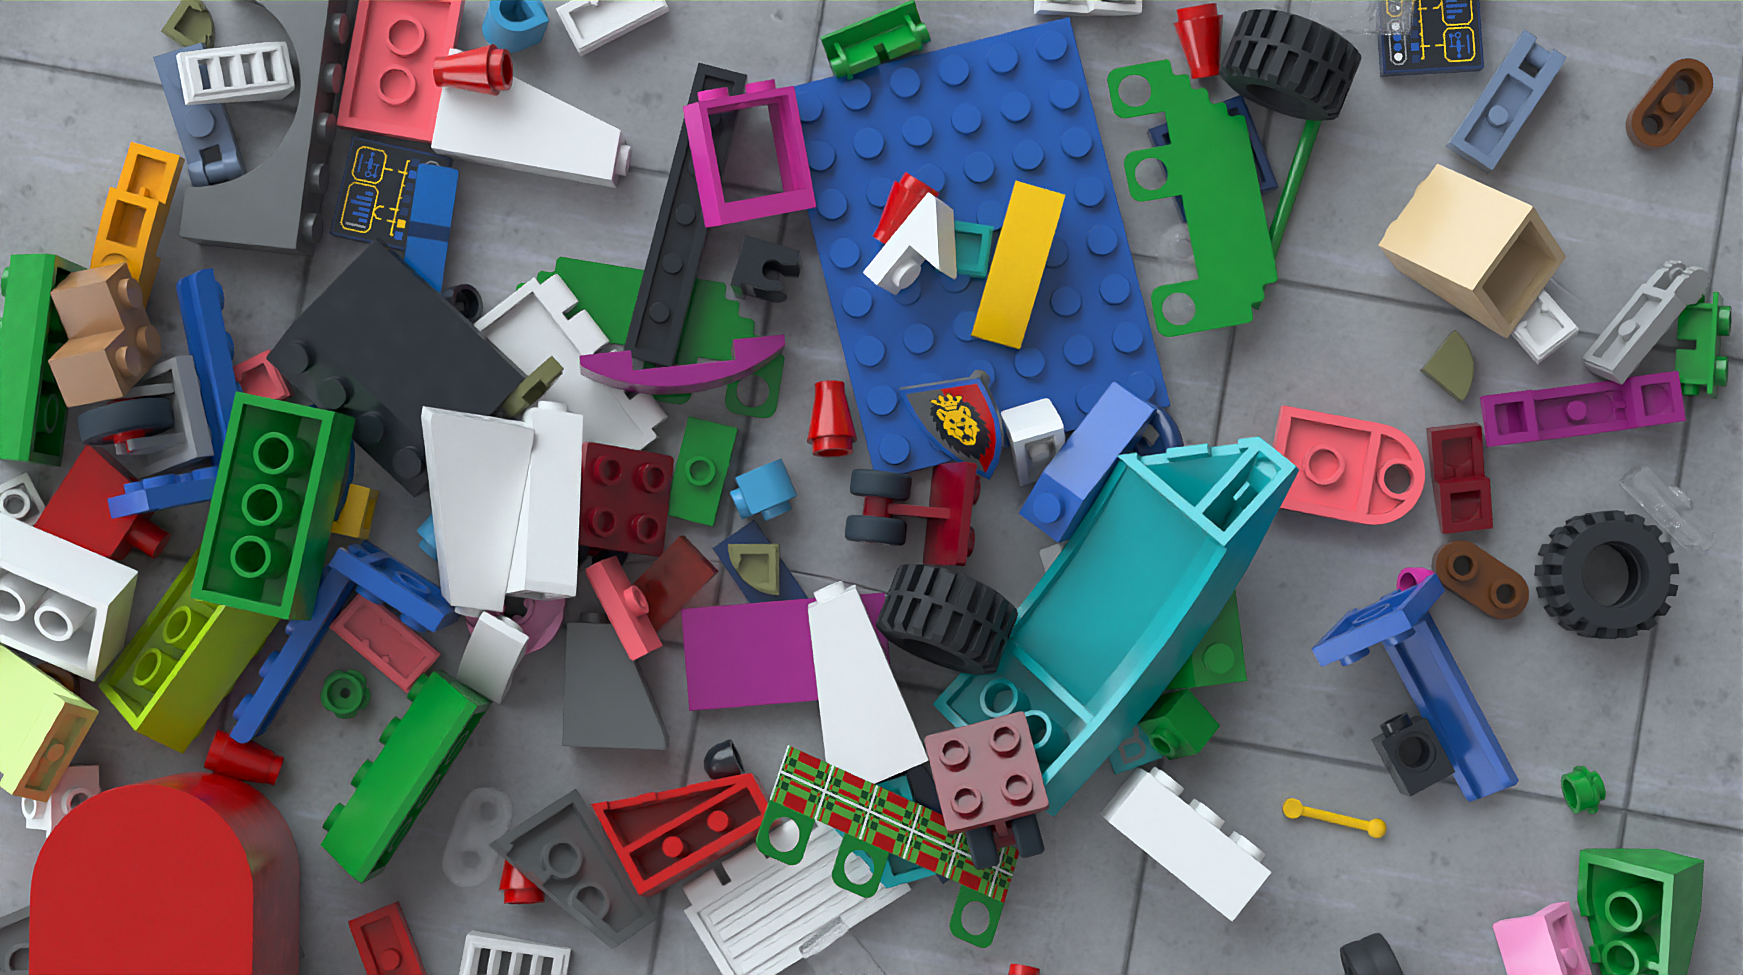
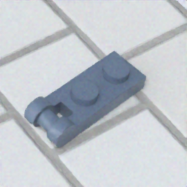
[1446,29,1567,174]
[153,42,247,187]

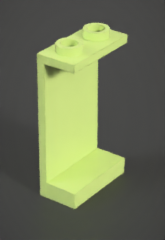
[0,642,99,803]

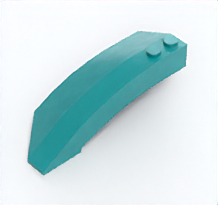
[932,436,1299,817]

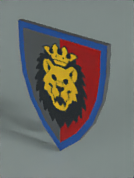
[898,370,1004,480]

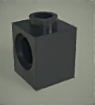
[1371,712,1455,797]

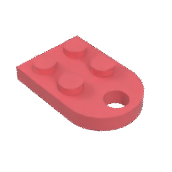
[1273,405,1425,525]

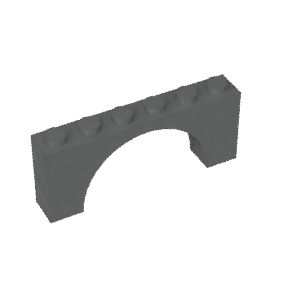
[179,0,350,257]

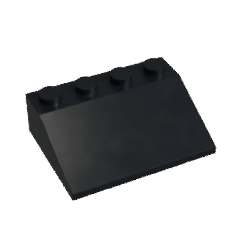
[266,238,528,498]

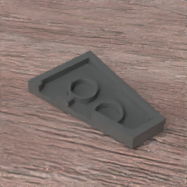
[488,789,658,949]

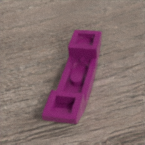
[579,334,785,395]
[1480,371,1686,447]

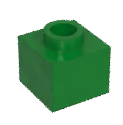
[1137,688,1220,760]

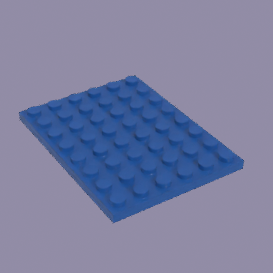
[794,17,1170,474]

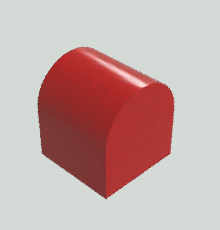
[29,771,300,975]

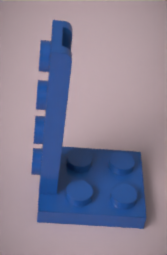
[107,268,243,519]
[229,540,461,743]
[1312,573,1519,802]

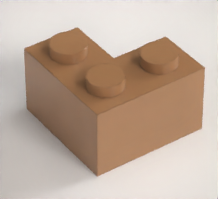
[48,262,163,408]

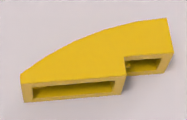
[971,181,1065,350]

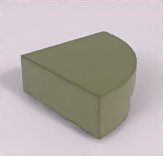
[161,0,215,49]
[1420,330,1474,402]
[502,356,564,418]
[728,544,780,595]

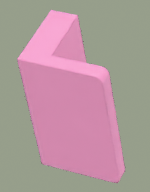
[1493,901,1592,975]

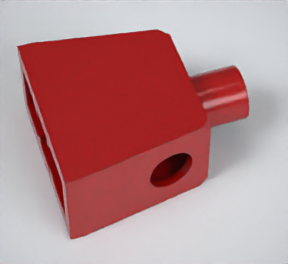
[33,445,171,560]

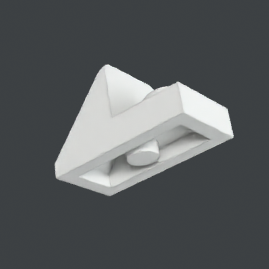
[863,192,957,295]
[1001,398,1065,486]

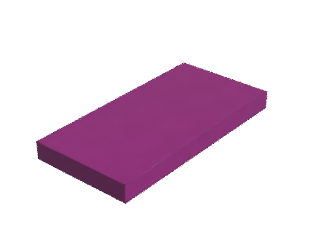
[681,592,891,711]

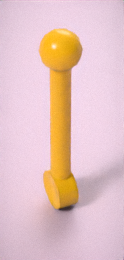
[1282,798,1387,838]

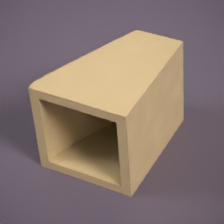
[1378,164,1566,338]

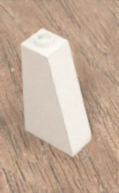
[431,48,632,188]
[505,401,583,601]
[421,406,535,618]
[808,581,929,784]

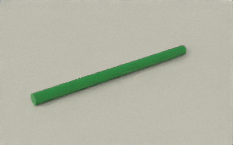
[1251,120,1322,310]

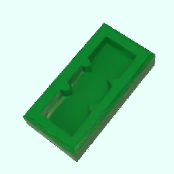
[668,416,739,527]

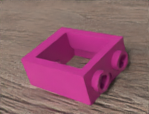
[683,79,816,228]

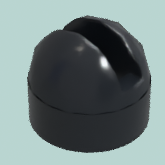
[441,284,483,323]
[704,739,745,780]

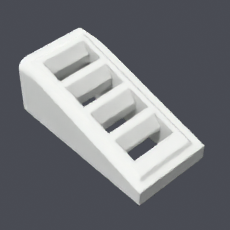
[176,41,295,105]
[459,930,572,975]

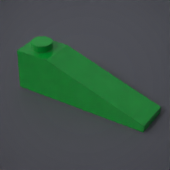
[1577,848,1704,975]

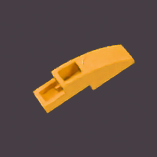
[90,142,185,310]

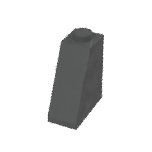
[562,612,669,750]

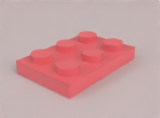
[336,0,465,144]

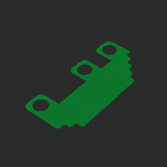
[1107,59,1278,337]
[516,257,785,418]

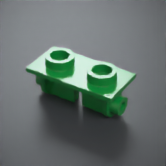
[820,0,931,80]
[1675,292,1732,399]

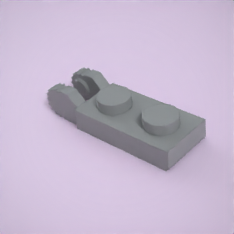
[1581,259,1710,384]

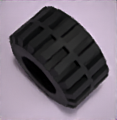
[1219,9,1362,121]
[1534,510,1679,639]
[876,564,1018,675]

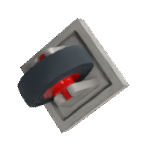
[78,355,214,480]

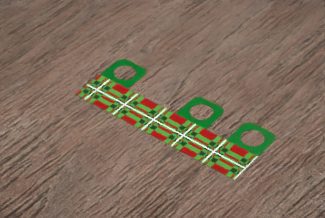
[756,745,1019,948]

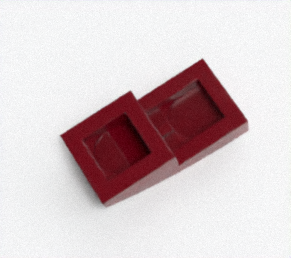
[1426,422,1493,534]

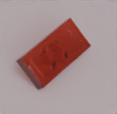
[632,535,719,634]

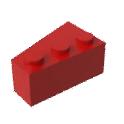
[591,773,782,898]

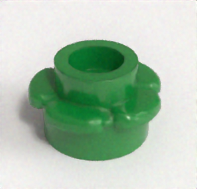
[320,669,371,719]
[1561,766,1606,815]

